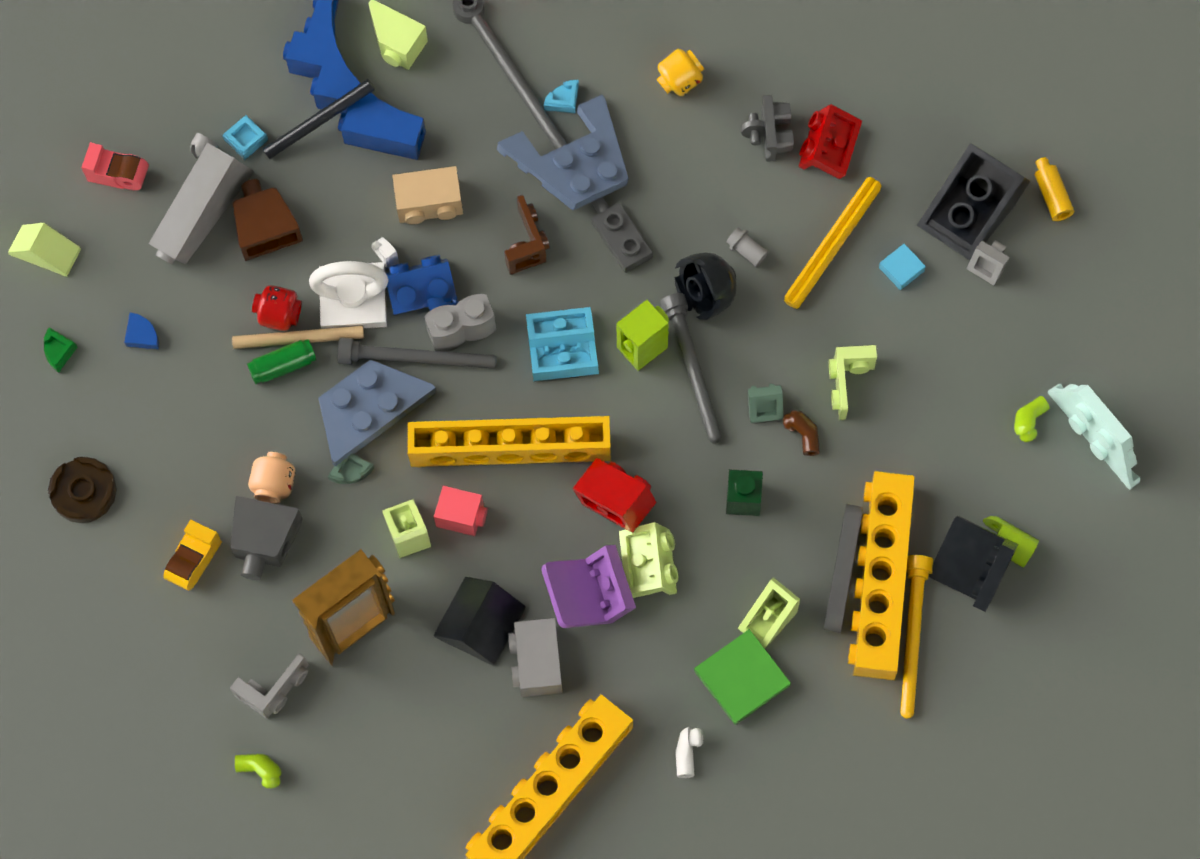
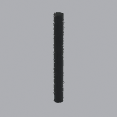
[263,79,375,159]

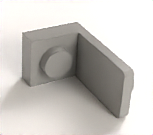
[230,653,309,719]

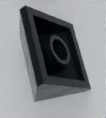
[434,577,526,666]

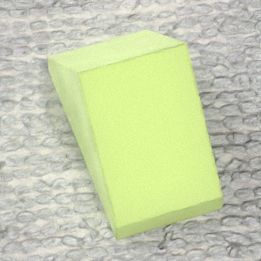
[8,223,81,277]
[382,499,431,558]
[738,577,800,649]

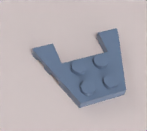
[497,95,629,211]

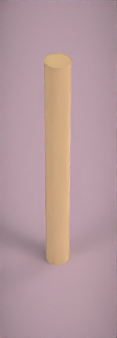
[232,326,364,349]

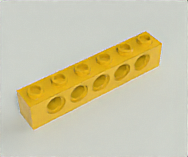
[408,416,611,467]
[848,471,915,680]
[465,694,633,859]

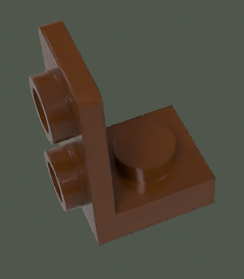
[504,195,550,275]

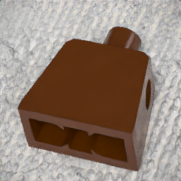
[233,179,303,261]

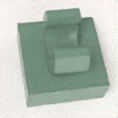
[748,384,784,423]

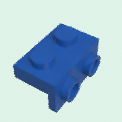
[386,255,458,315]

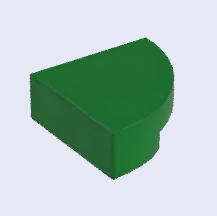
[43,327,78,373]

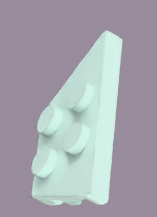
[1048,384,1140,490]

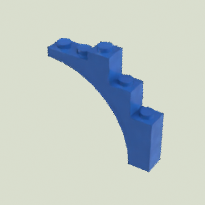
[283,0,426,160]

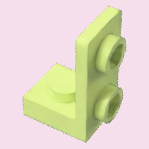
[829,345,877,420]

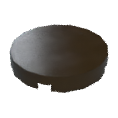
[48,457,117,523]

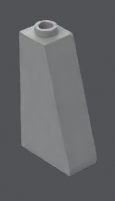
[149,143,253,265]

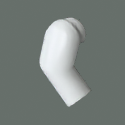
[676,727,703,778]

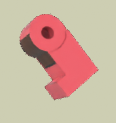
[81,142,149,191]

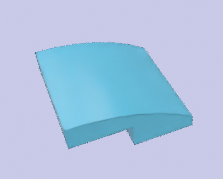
[526,307,599,381]

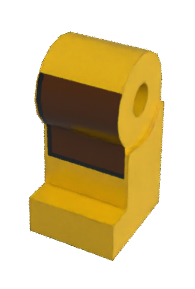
[163,519,222,591]

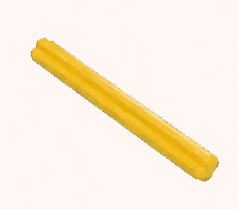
[784,177,881,309]

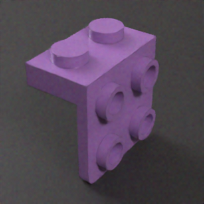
[541,545,636,628]

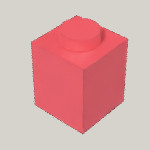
[434,486,488,536]

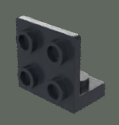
[929,516,1018,612]

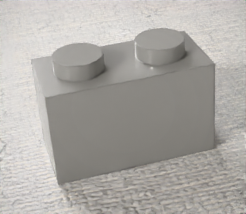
[508,618,563,697]

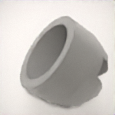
[190,133,219,158]

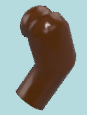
[783,410,820,456]

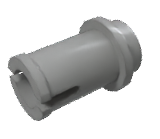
[726,227,769,268]

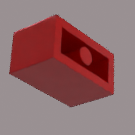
[572,458,657,533]

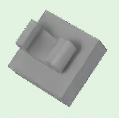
[966,240,1010,285]

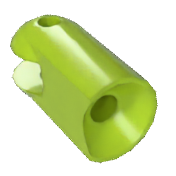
[983,516,1039,568]

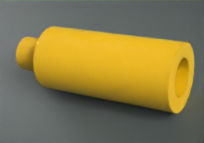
[1034,157,1075,221]

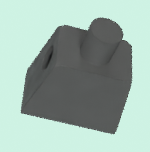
[231,496,303,580]

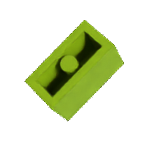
[616,300,669,371]

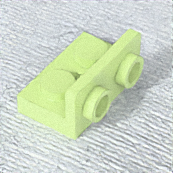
[619,522,679,598]

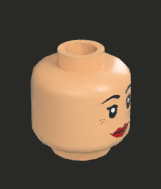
[248,452,296,504]

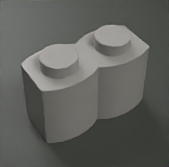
[424,294,496,352]

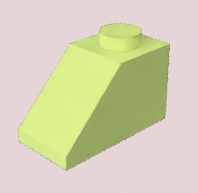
[368,0,428,70]

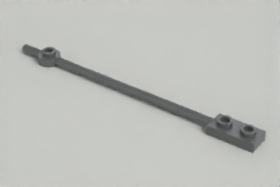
[453,0,653,273]

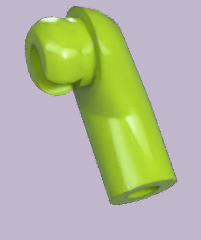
[1014,396,1050,442]

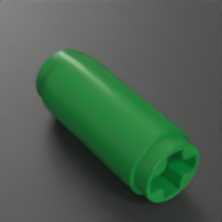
[247,339,317,385]

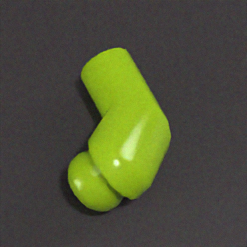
[235,754,282,788]

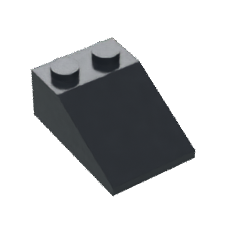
[917,143,1030,260]

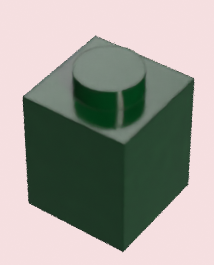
[726,469,763,516]

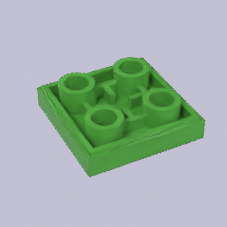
[694,629,791,725]

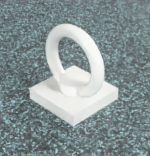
[309,261,388,329]

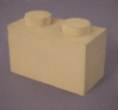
[392,166,463,224]

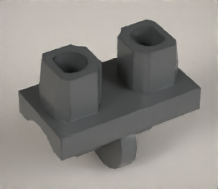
[741,95,794,161]

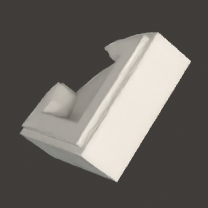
[372,237,399,270]

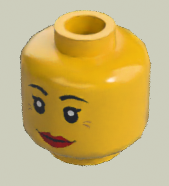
[656,49,705,96]

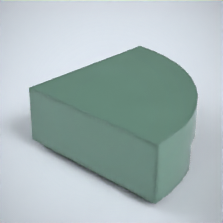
[328,454,374,484]

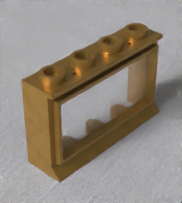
[292,549,395,666]

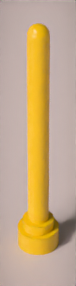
[900,555,933,719]

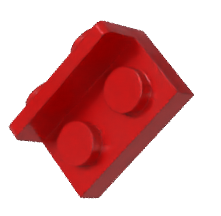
[798,104,862,179]

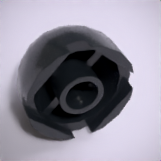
[674,252,736,320]

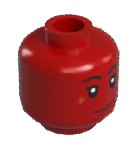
[252,285,302,331]

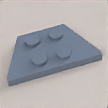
[318,360,436,466]

